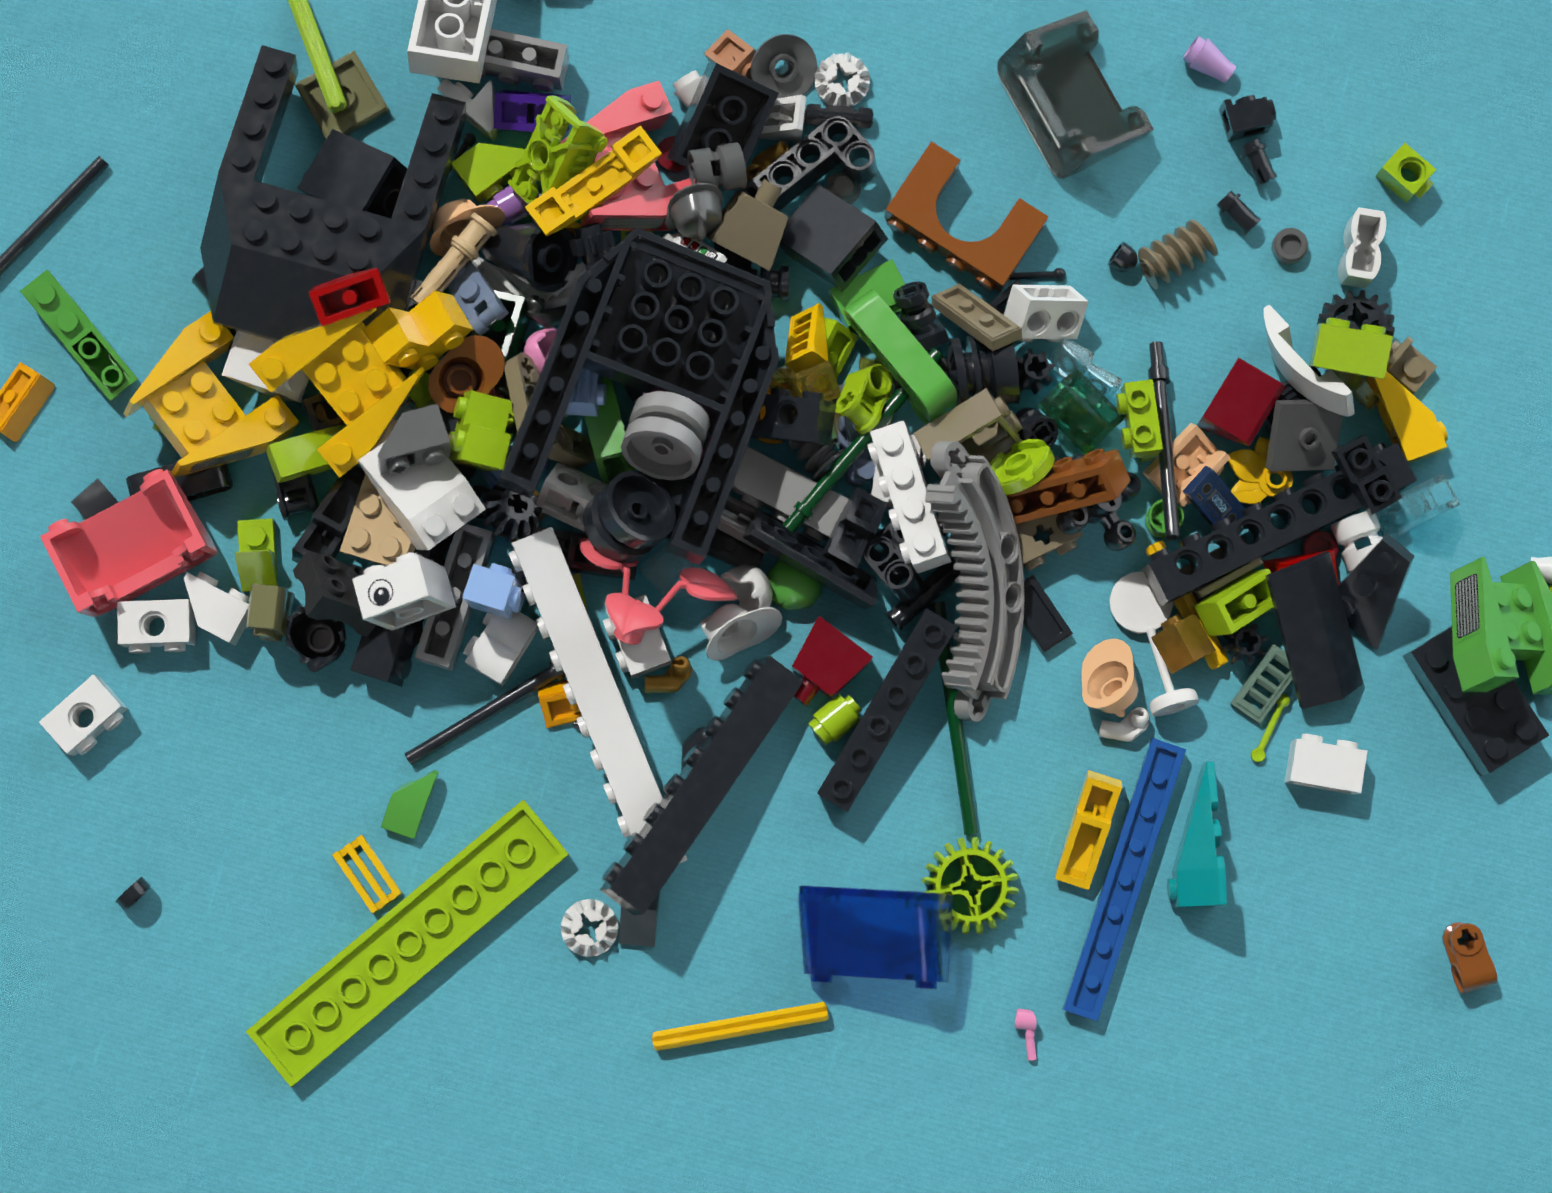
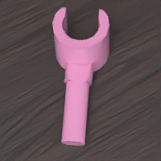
[1015,1009,1037,1060]

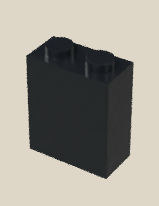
[779,184,888,291]

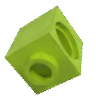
[1376,142,1437,203]

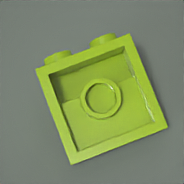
[1116,379,1163,462]

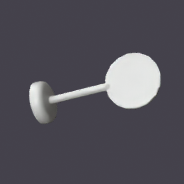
[1109,572,1199,717]

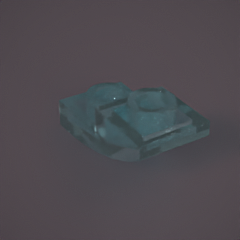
[1047,337,1122,408]

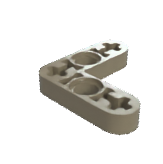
[504,353,595,469]

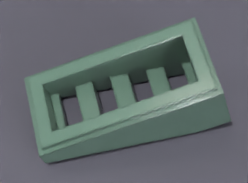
[1230,644,1293,724]

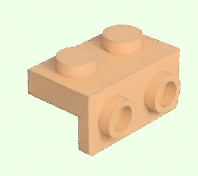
[1143,423,1230,507]

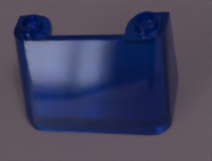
[798,886,953,989]

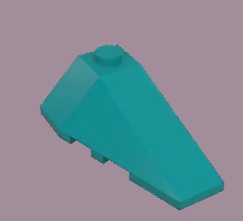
[1167,761,1227,907]

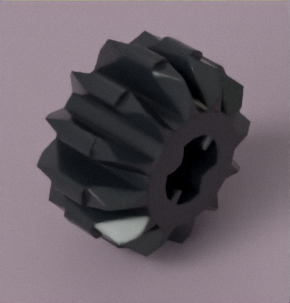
[480,484,543,542]

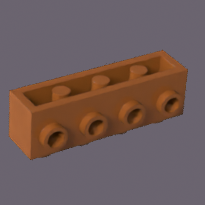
[1006,449,1131,524]

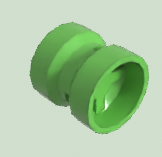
[1144,499,1184,538]

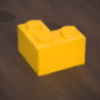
[364,290,473,371]

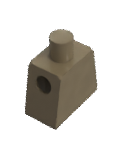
[707,179,788,271]

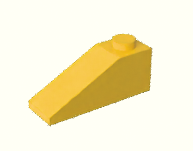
[1365,371,1448,464]

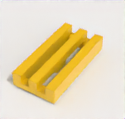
[332,834,403,914]

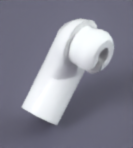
[1099,707,1150,742]

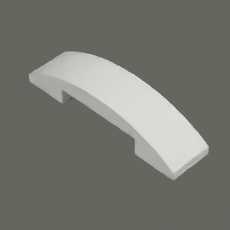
[1264,305,1355,417]

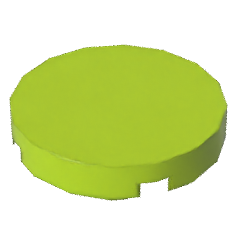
[989,439,1055,495]

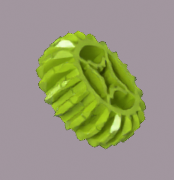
[922,837,1019,934]

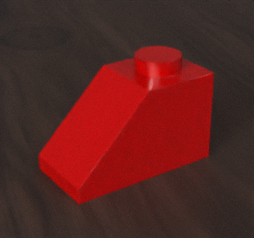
[309,267,391,327]

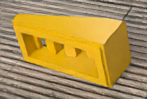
[785,303,829,376]

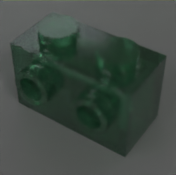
[1037,367,1125,455]

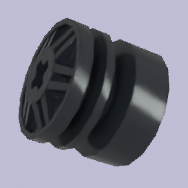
[946,336,1020,406]

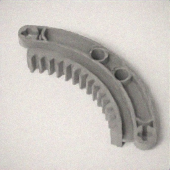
[925,441,1024,722]

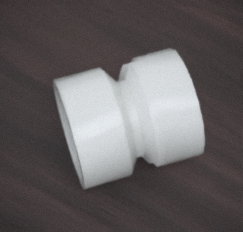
[1331,511,1382,572]

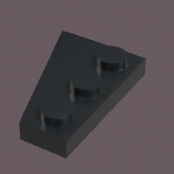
[1338,533,1415,650]

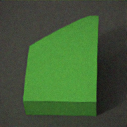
[381,770,439,839]

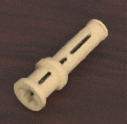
[410,212,498,304]

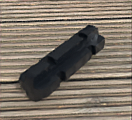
[805,104,873,129]

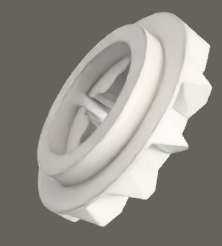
[815,52,870,106]
[560,899,618,957]

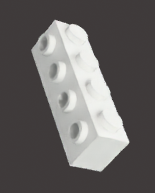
[867,420,952,573]

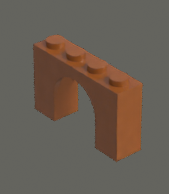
[884,141,1049,293]

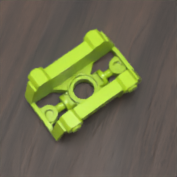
[508,95,608,204]

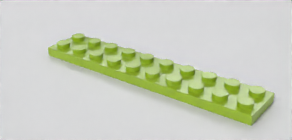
[245,799,570,1087]

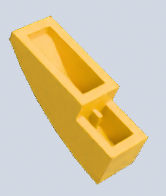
[1055,770,1122,890]

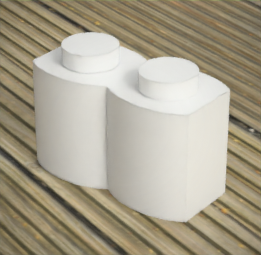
[1338,207,1386,289]
[463,612,539,687]

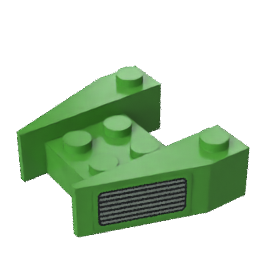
[1450,557,1552,695]

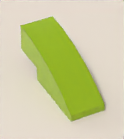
[266,424,347,484]

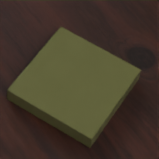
[294,50,390,139]

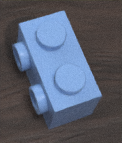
[462,563,525,620]

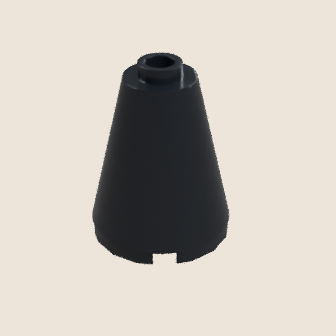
[481,223,578,293]

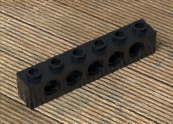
[817,608,957,812]

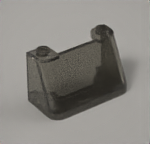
[997,10,1154,179]

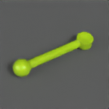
[1250,694,1290,762]

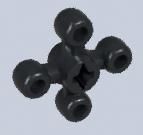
[1056,454,1141,551]

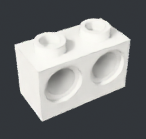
[1004,285,1089,342]
[536,462,607,532]

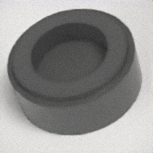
[1271,228,1308,265]

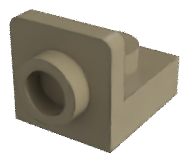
[1386,336,1437,394]

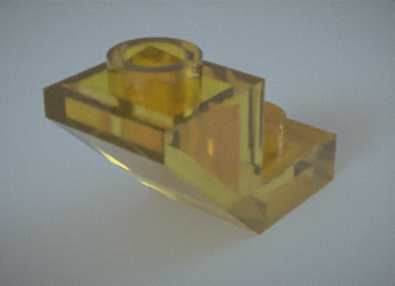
[764,361,841,410]

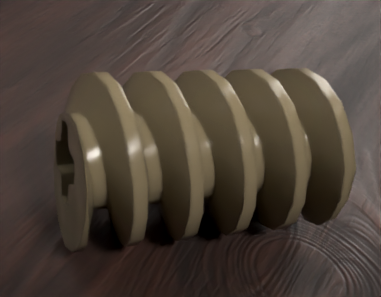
[1138,219,1218,289]

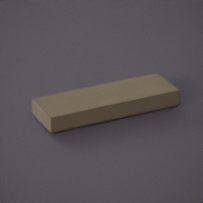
[931,284,1022,351]

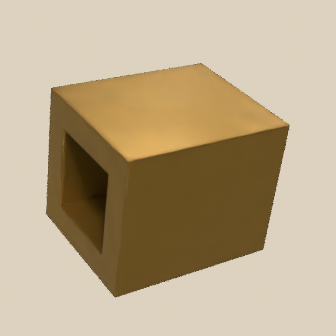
[1151,613,1216,674]

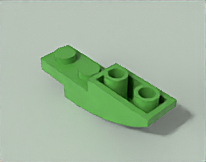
[20,269,138,401]

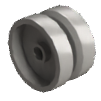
[621,391,710,480]

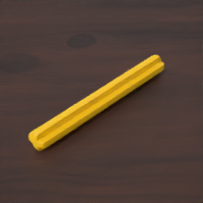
[652,1002,829,1051]

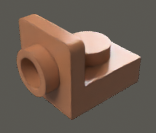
[704,29,756,80]

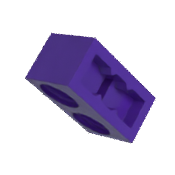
[493,90,571,133]

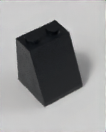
[297,129,407,219]

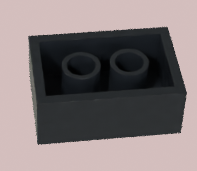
[666,63,779,176]

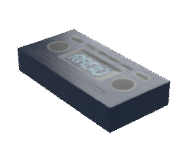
[1182,466,1245,526]

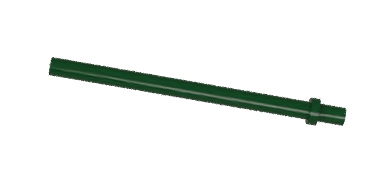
[782,348,943,534]
[931,601,978,835]

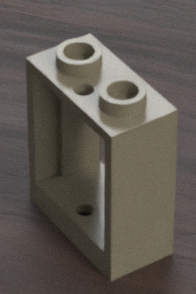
[913,388,1023,465]

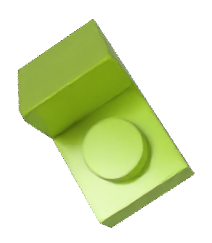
[235,518,278,592]

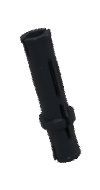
[886,557,960,631]

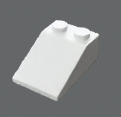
[357,441,486,550]

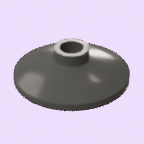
[750,34,817,98]

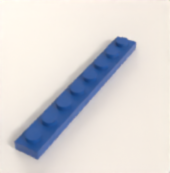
[1062,738,1186,1022]

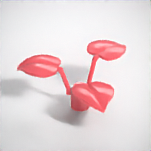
[578,538,738,645]

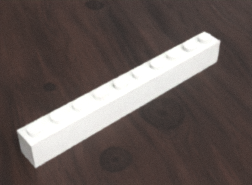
[509,527,687,863]

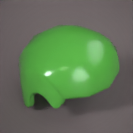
[767,560,823,610]

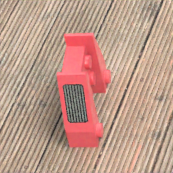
[559,81,691,231]

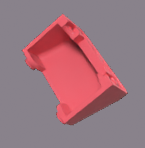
[40,469,218,617]

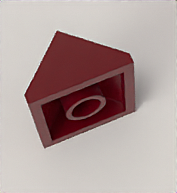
[1197,357,1285,446]

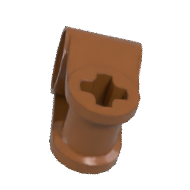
[1442,922,1498,994]

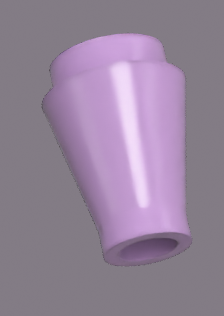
[1182,36,1236,83]

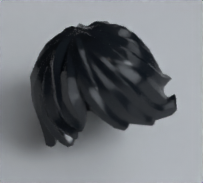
[285,605,347,673]

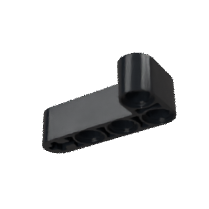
[741,116,877,211]
[863,481,948,603]

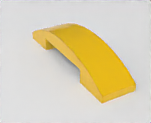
[525,126,662,237]

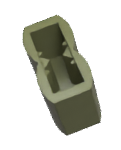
[246,584,295,642]

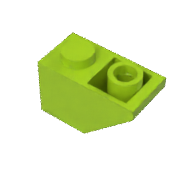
[451,143,525,204]

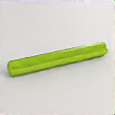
[287,0,347,113]

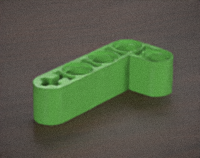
[843,289,957,425]

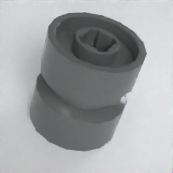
[687,142,747,191]

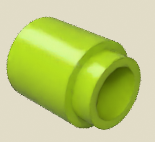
[808,694,862,745]

